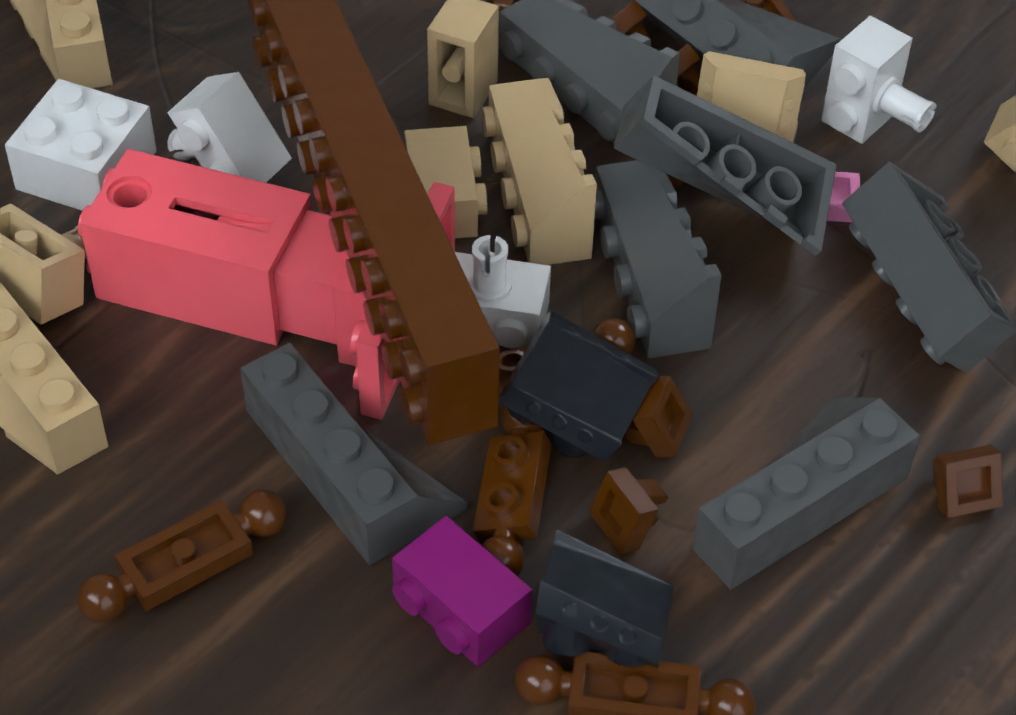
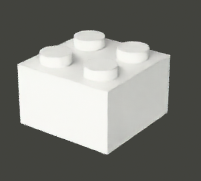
[5,78,157,211]

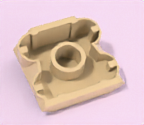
[697,51,806,143]

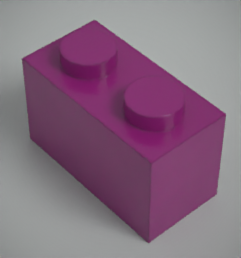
[392,516,532,667]

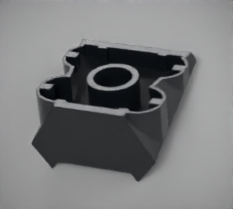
[498,311,659,462]
[535,529,674,668]

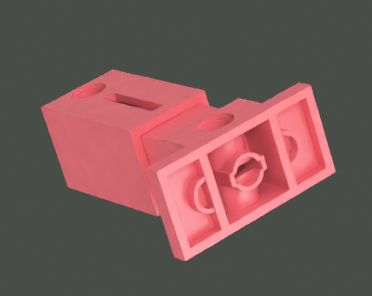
[78,148,455,420]

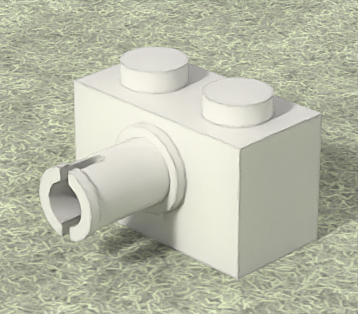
[821,15,937,144]
[167,72,292,183]
[455,235,551,348]

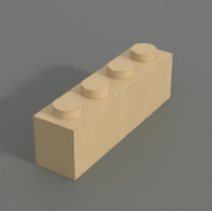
[9,0,112,88]
[481,78,597,265]
[0,282,109,475]

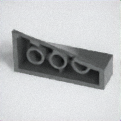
[498,0,680,143]
[631,0,842,88]
[613,76,837,256]
[594,160,722,359]
[842,161,1016,373]
[240,343,468,566]
[693,397,920,590]

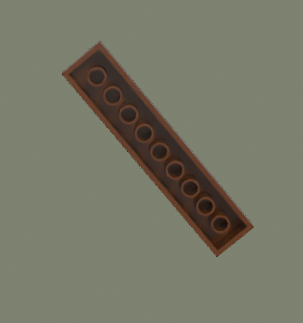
[248,0,500,446]

